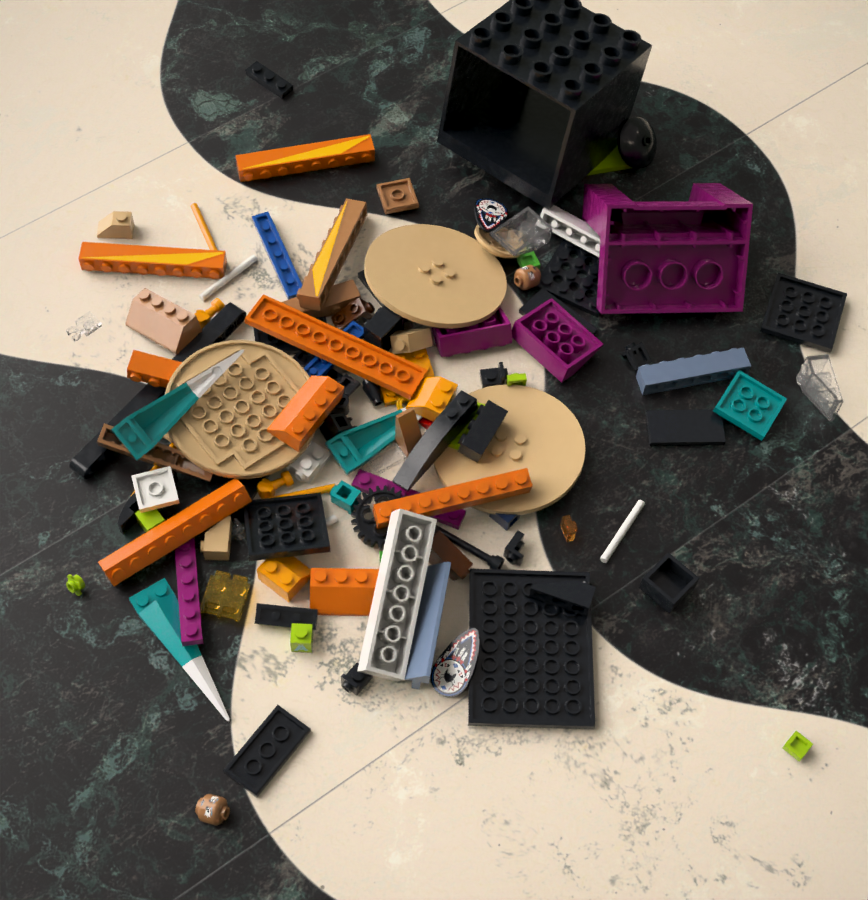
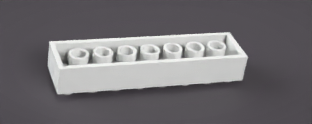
[357,509,437,681]

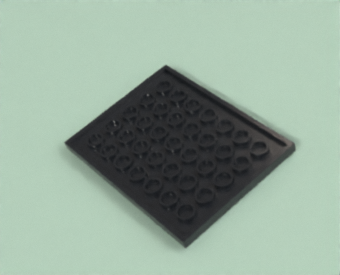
[468,569,595,729]

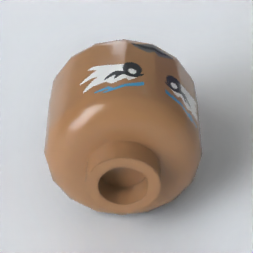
[514,264,541,291]
[195,794,230,826]

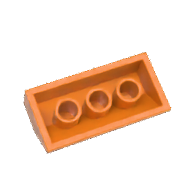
[267,376,345,452]
[310,568,379,616]

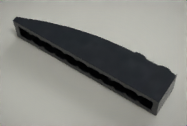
[392,390,478,492]

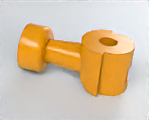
[194,298,225,329]
[257,470,294,499]

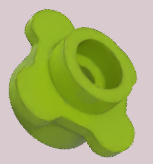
[66,574,85,596]

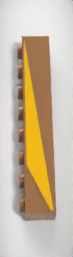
[297,198,367,311]

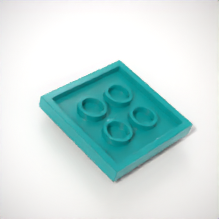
[713,370,787,441]

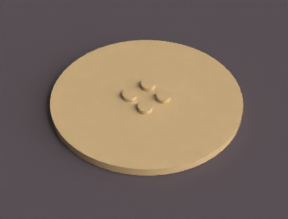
[364,224,507,328]
[165,340,316,479]
[433,384,585,515]

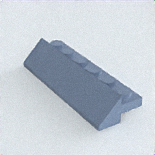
[405,562,451,690]

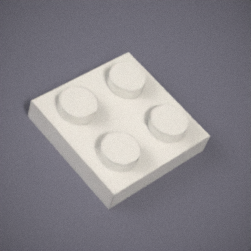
[131,466,180,513]

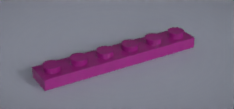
[351,469,466,530]
[175,538,203,647]

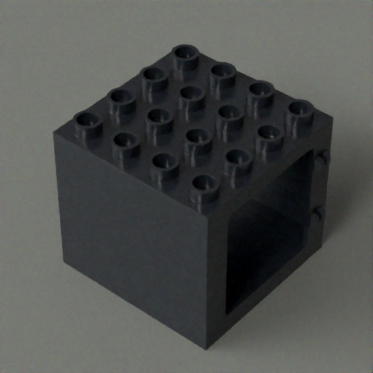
[437,0,652,210]

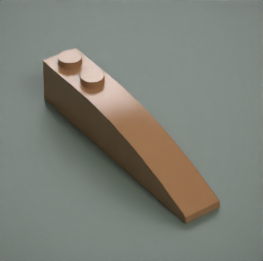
[282,279,361,318]
[97,423,213,482]

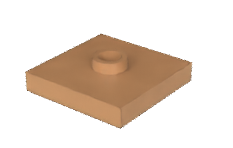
[376,178,419,215]

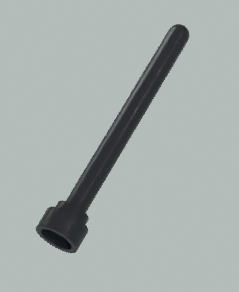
[435,525,505,569]

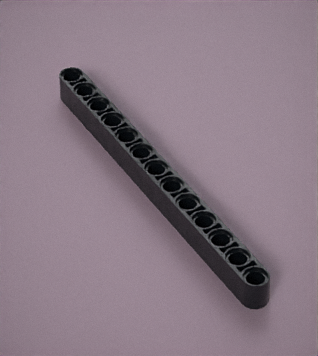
[69,302,246,479]

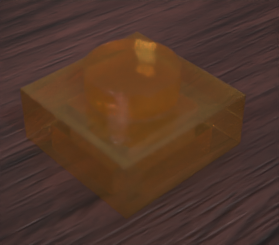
[560,515,578,542]

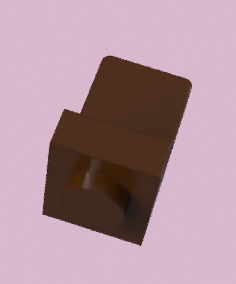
[331,297,375,330]

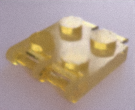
[200,570,250,622]

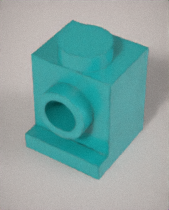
[330,480,361,515]

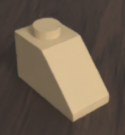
[97,211,135,239]
[390,327,434,354]
[200,516,233,560]

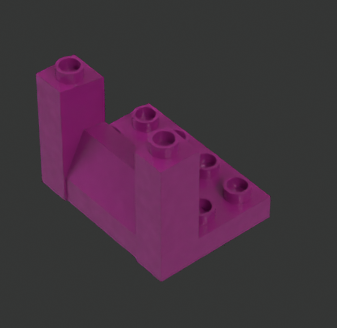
[582,183,753,314]

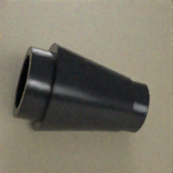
[362,379,384,406]

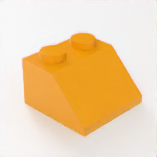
[406,377,458,422]
[257,556,311,603]

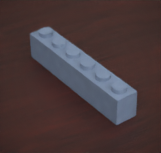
[636,348,751,395]

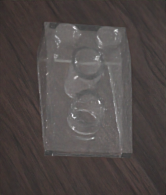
[490,206,553,257]
[796,354,843,421]

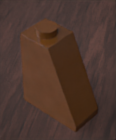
[429,530,473,581]

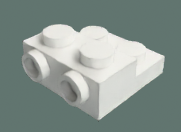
[282,441,332,484]

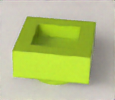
[506,373,527,386]
[782,731,813,762]

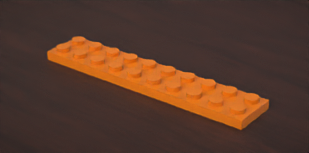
[245,294,428,400]

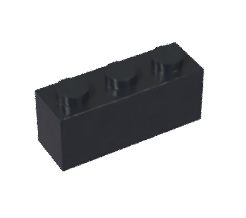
[458,400,508,463]

